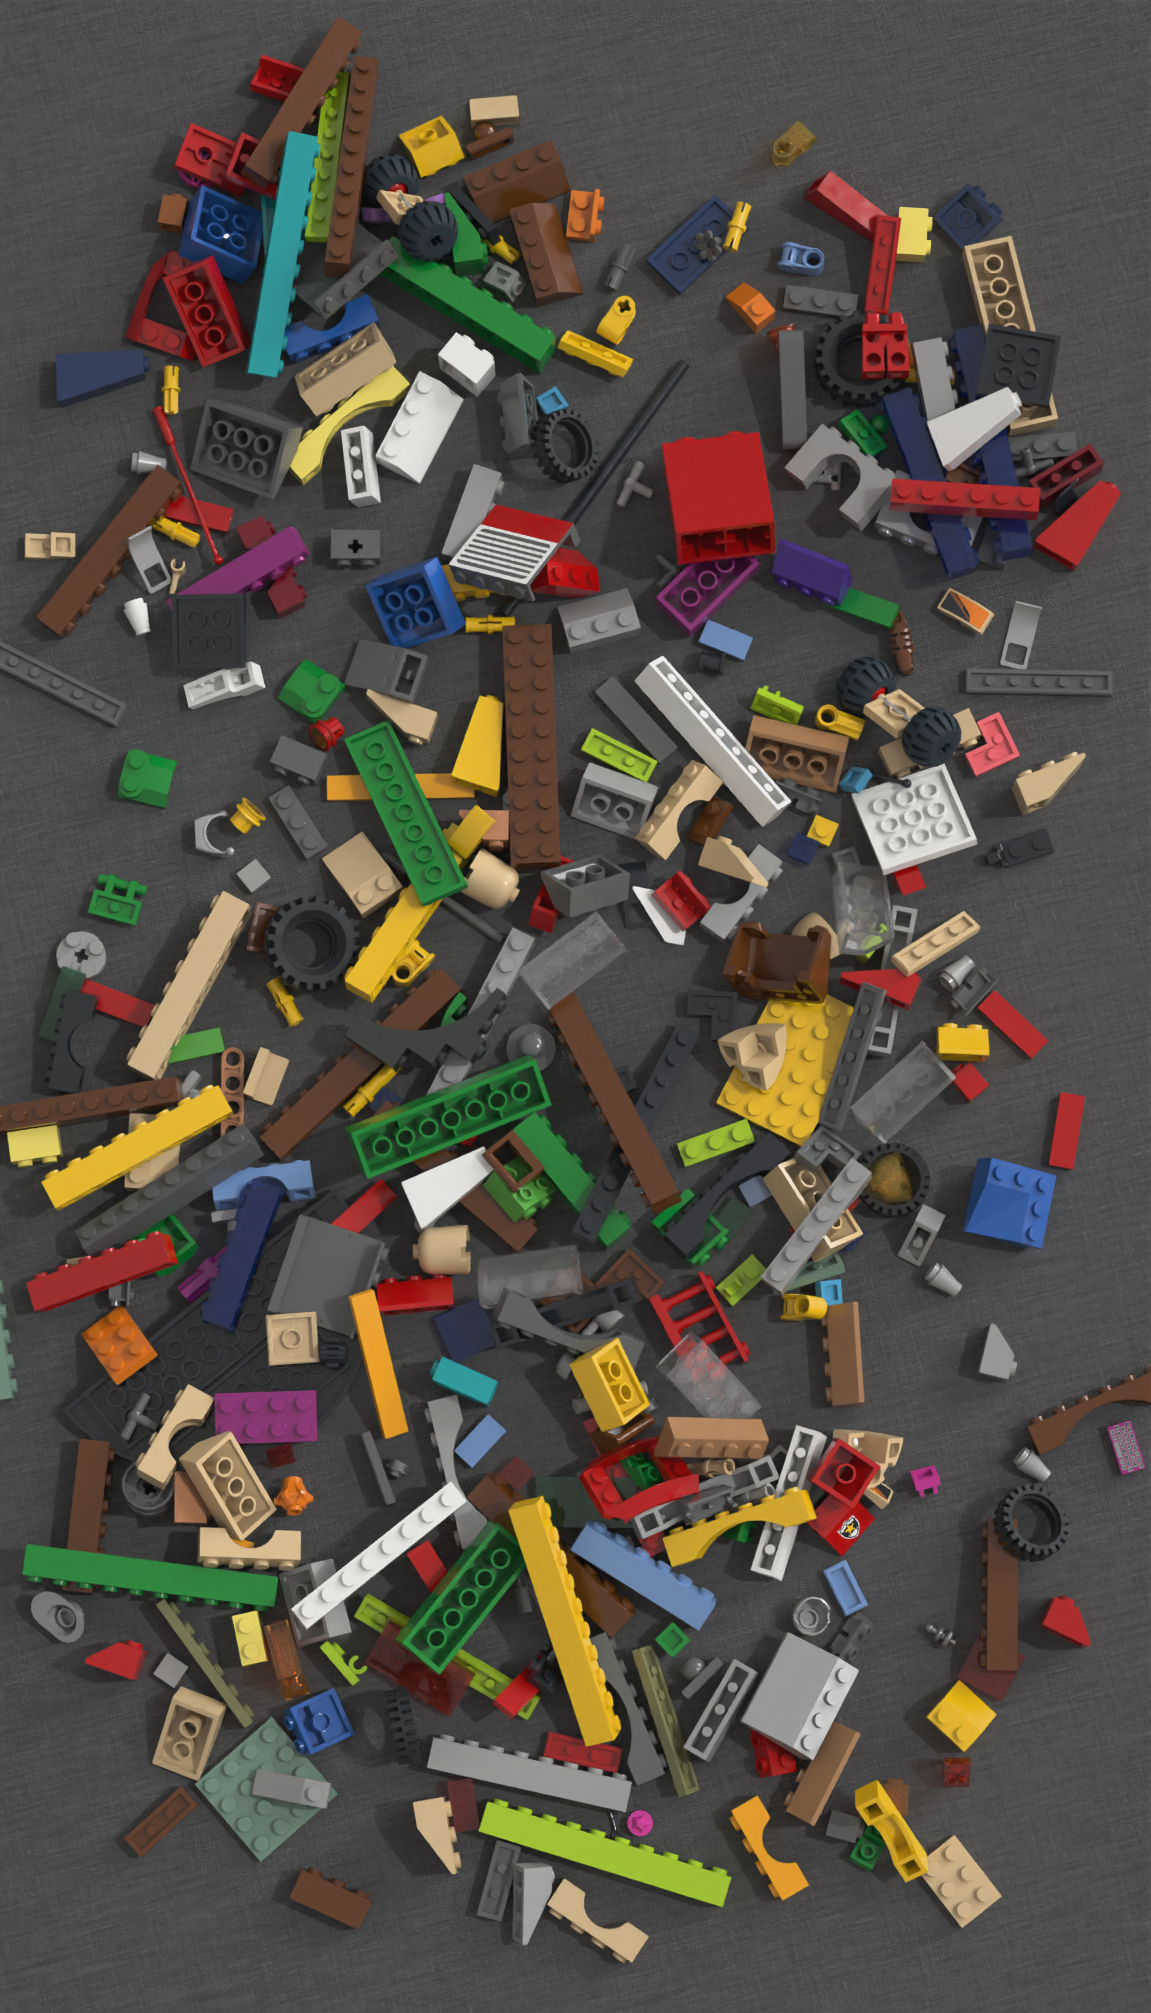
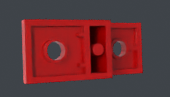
[173,123,281,200]

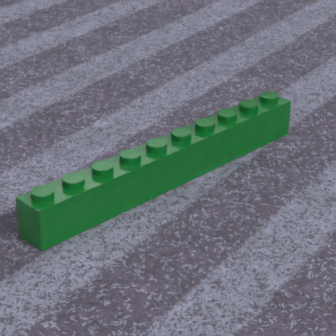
[22,1544,278,1612]

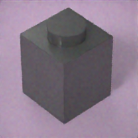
[824,1810,865,1843]

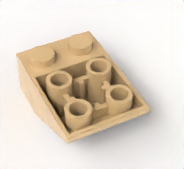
[1012,752,1086,816]
[413,1796,461,1874]

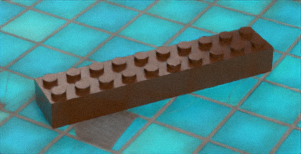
[502,624,561,871]

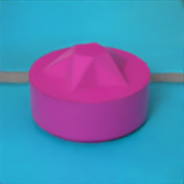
[627,1810,653,1836]

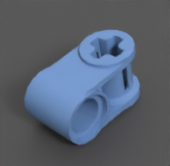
[777,242,824,276]

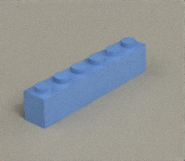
[570,1519,717,1630]

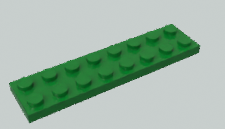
[344,720,468,907]

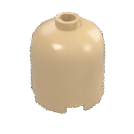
[460,849,520,909]
[413,1225,471,1275]

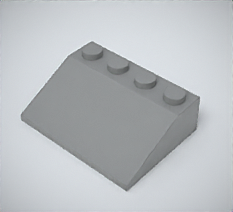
[740,1632,859,1760]

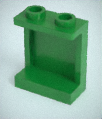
[652,1188,730,1268]

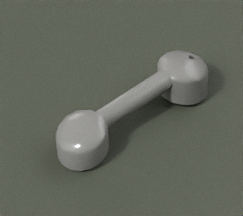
[556,1310,624,1381]

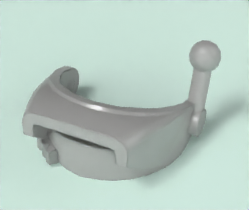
[194,811,234,858]

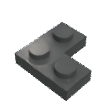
[794,1125,862,1173]

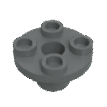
[506,1024,556,1072]

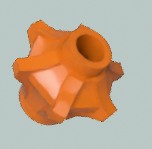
[274,1476,314,1516]

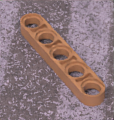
[221,1047,245,1137]

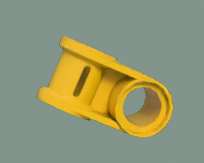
[596,296,636,345]
[392,940,435,988]
[780,1294,827,1321]

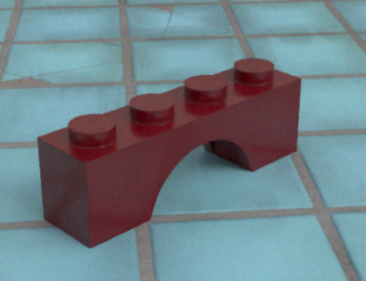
[236,515,307,619]

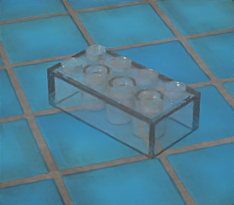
[655,1332,762,1419]

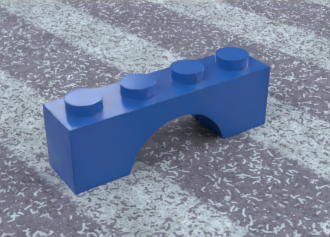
[284,294,380,363]

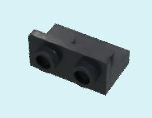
[526,1640,564,1698]

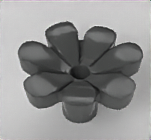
[695,230,722,262]

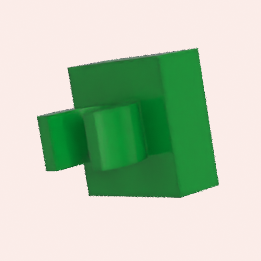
[724,1513,757,1543]
[655,1622,690,1658]

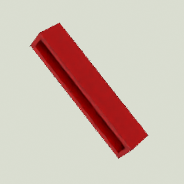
[889,479,1040,521]
[26,1231,178,1313]

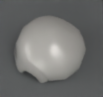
[792,1596,831,1636]

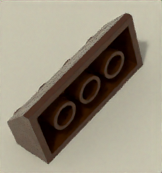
[463,139,571,224]
[509,203,583,307]

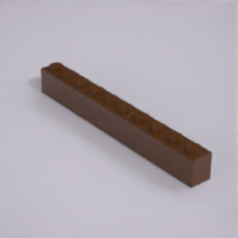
[325,56,379,278]
[260,967,462,1162]
[546,991,682,1214]

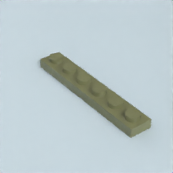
[156,1599,255,1728]
[632,1644,700,1797]

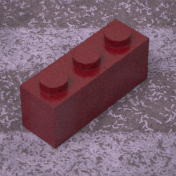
[1028,443,1104,509]

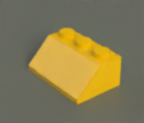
[569,1338,650,1432]

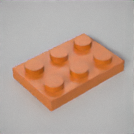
[81,1304,158,1385]

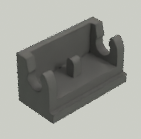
[678,1484,738,1525]

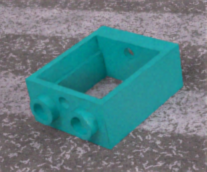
[430,1356,498,1407]

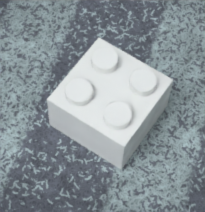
[438,332,495,397]

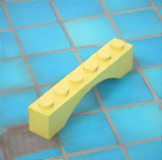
[288,366,411,486]

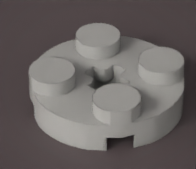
[56,931,107,982]

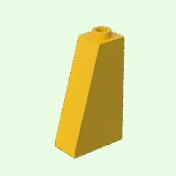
[451,695,503,798]

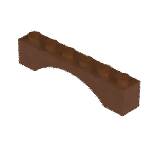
[1025,1367,1151,1456]

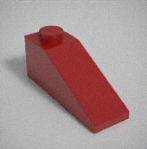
[528,856,575,933]
[840,969,921,1011]

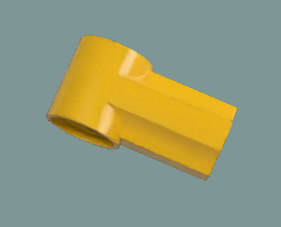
[815,705,865,741]

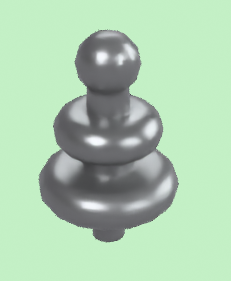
[925,1623,956,1648]

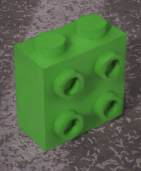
[483,1158,557,1223]

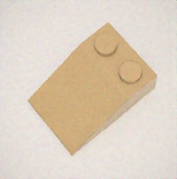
[322,831,403,919]
[152,1686,228,1781]

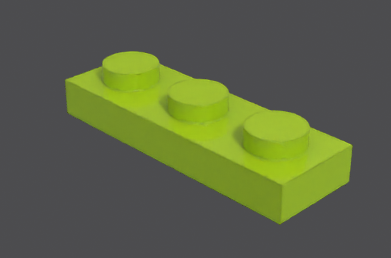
[581,728,658,783]
[677,1119,755,1168]

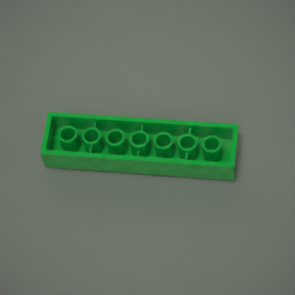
[379,236,556,375]
[345,1055,552,1179]

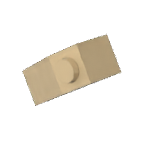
[366,689,438,746]
[698,836,768,888]

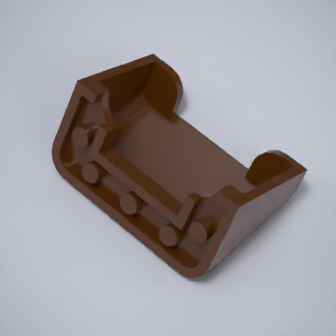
[722,921,832,1004]

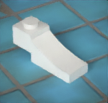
[183,661,265,710]

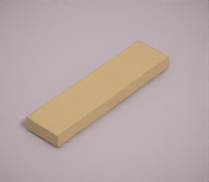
[891,911,980,977]

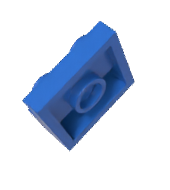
[283,1688,355,1758]

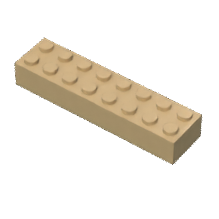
[962,236,1058,437]
[127,891,252,1081]

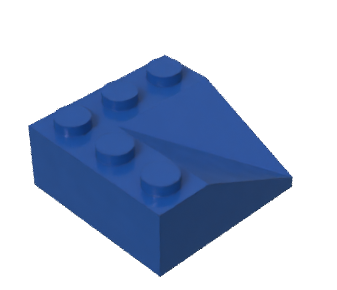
[179,185,263,284]
[365,557,466,648]
[963,1158,1056,1249]

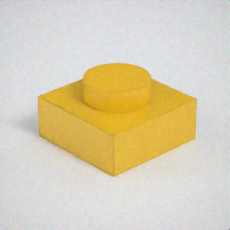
[806,815,839,848]

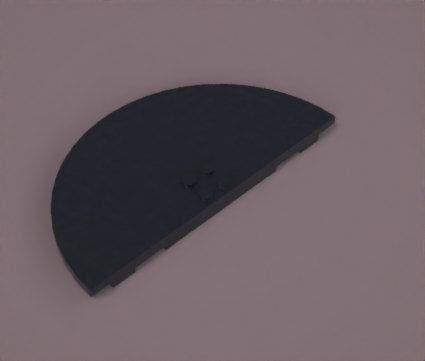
[62,1188,374,1472]

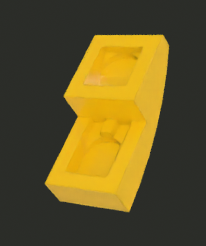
[448,805,496,859]

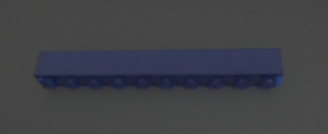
[949,325,1032,561]

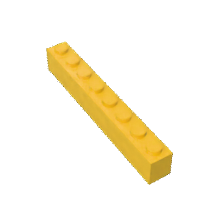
[344,823,479,1004]
[41,1085,234,1211]

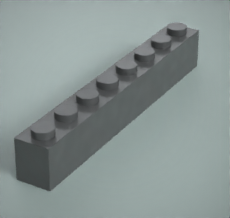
[75,1124,263,1258]

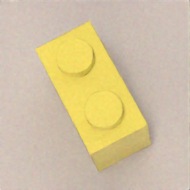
[896,207,932,263]
[7,1125,63,1168]
[232,1611,269,1667]

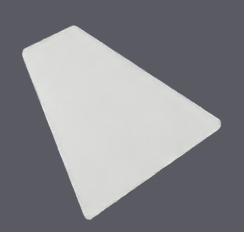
[633,886,686,945]

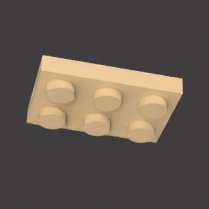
[921,1835,1002,1928]

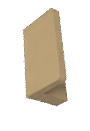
[469,95,519,128]
[243,1047,289,1106]

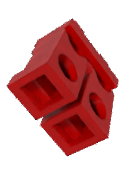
[861,312,910,379]

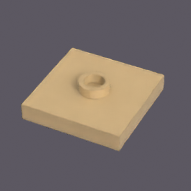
[266,1312,320,1366]

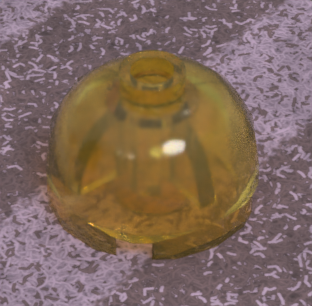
[870,1152,913,1203]

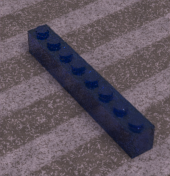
[882,388,980,581]

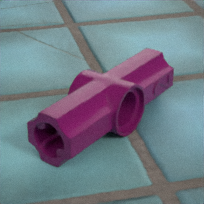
[177,1239,248,1304]

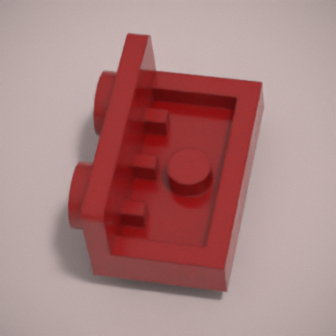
[250,55,305,102]
[651,871,711,932]
[750,1728,798,1778]

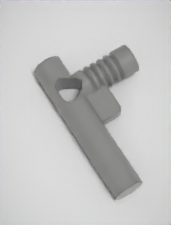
[814,462,842,492]

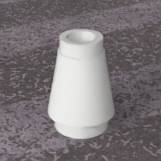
[123,598,150,636]

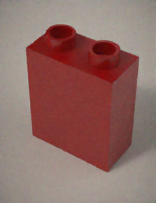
[662,431,775,565]

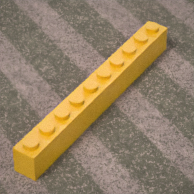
[508,1496,621,1747]

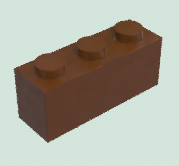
[290,1867,372,1930]

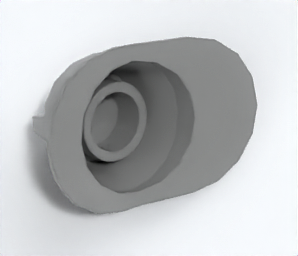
[31,1591,85,1643]

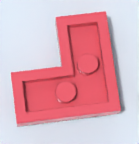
[965,712,1020,777]

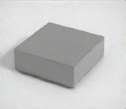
[237,859,271,894]
[153,1653,189,1688]

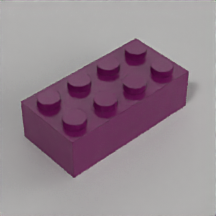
[655,556,759,637]
[215,1390,318,1445]

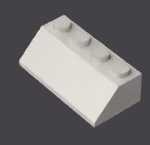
[375,371,464,484]

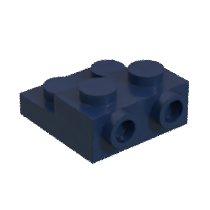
[933,183,1004,250]

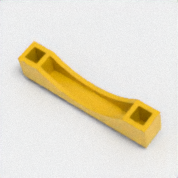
[663,1487,817,1567]

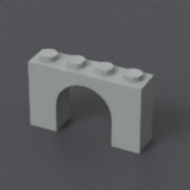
[784,424,897,531]
[874,470,983,564]

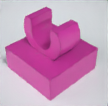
[910,1465,941,1497]

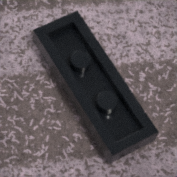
[447,184,501,246]

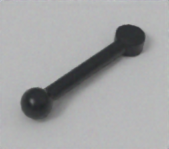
[868,769,912,788]
[607,1808,621,1839]

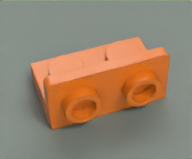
[566,189,604,242]

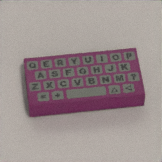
[1106,1420,1146,1476]

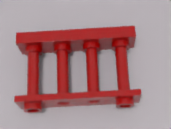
[649,1271,751,1389]

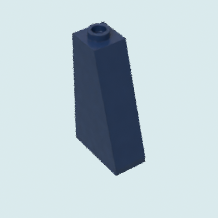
[56,349,150,408]

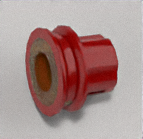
[308,717,344,752]

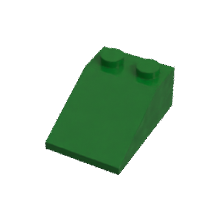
[444,192,488,277]

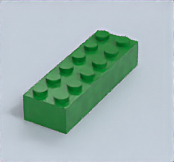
[513,1112,631,1251]
[394,1520,526,1675]

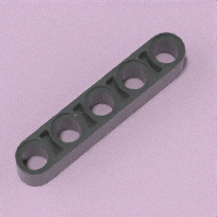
[778,330,807,451]

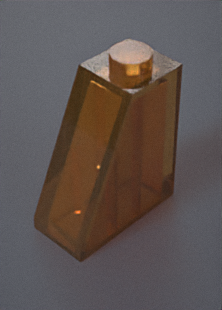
[264,1619,310,1701]

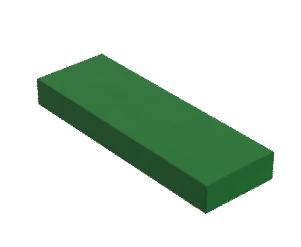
[823,588,900,630]

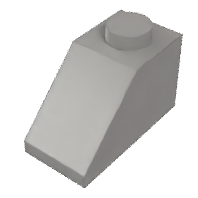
[897,1204,946,1267]
[977,1324,1017,1381]

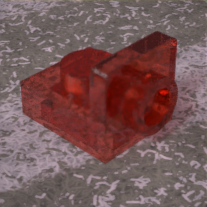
[942,1757,971,1787]

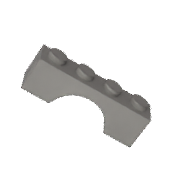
[700,844,783,944]

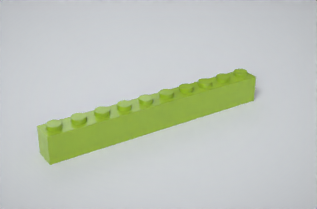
[479,1798,732,1907]

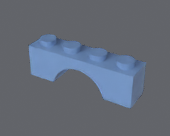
[212,1160,315,1211]

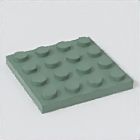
[195,1717,338,1862]

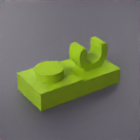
[750,686,804,725]
[716,1254,766,1307]
[320,1641,368,1686]

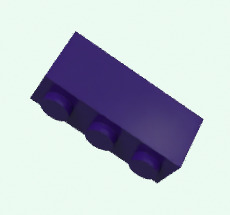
[772,539,853,606]

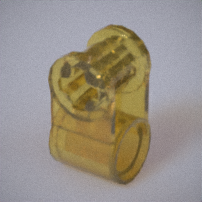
[772,121,817,167]

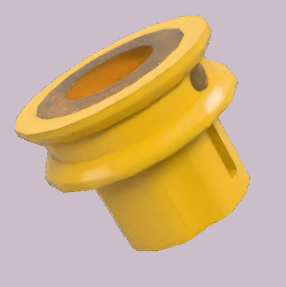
[230,798,266,834]

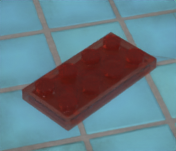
[364,1620,476,1717]

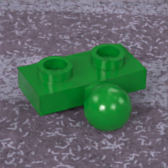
[837,409,890,457]

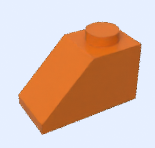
[725,282,776,334]

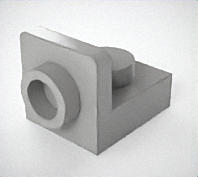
[483,261,526,302]

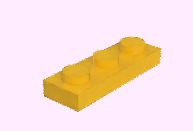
[558,330,633,377]

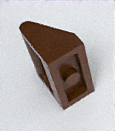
[482,1130,545,1193]
[589,1412,655,1455]

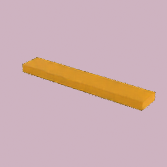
[327,773,475,801]
[348,1289,408,1439]

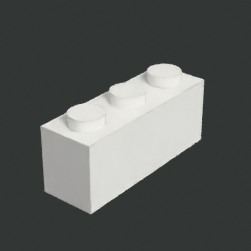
[341,426,381,507]

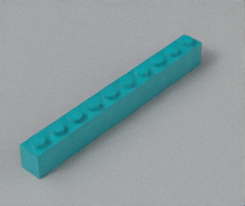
[246,131,320,380]

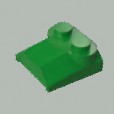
[278,659,346,724]
[117,749,177,809]
[130,1213,199,1277]

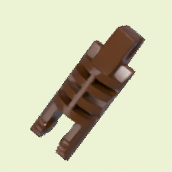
[889,612,915,676]

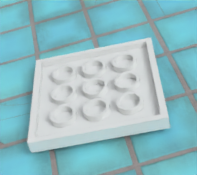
[851,764,977,875]

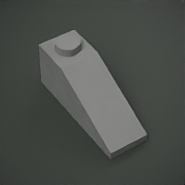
[252,1769,332,1809]
[512,1861,555,1945]

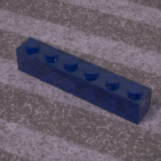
[199,1178,284,1332]

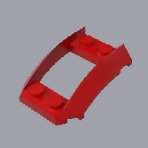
[126,251,196,361]
[579,1435,699,1523]

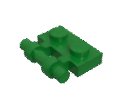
[88,874,148,927]

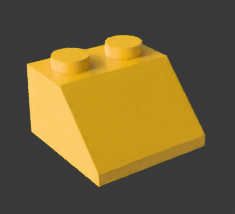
[399,115,465,178]
[935,1023,989,1062]
[925,1680,997,1752]

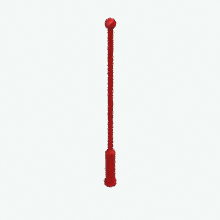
[152,406,223,565]

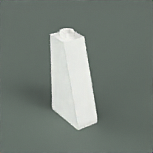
[927,387,1022,471]
[401,1147,494,1230]

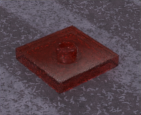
[957,1633,1025,1701]

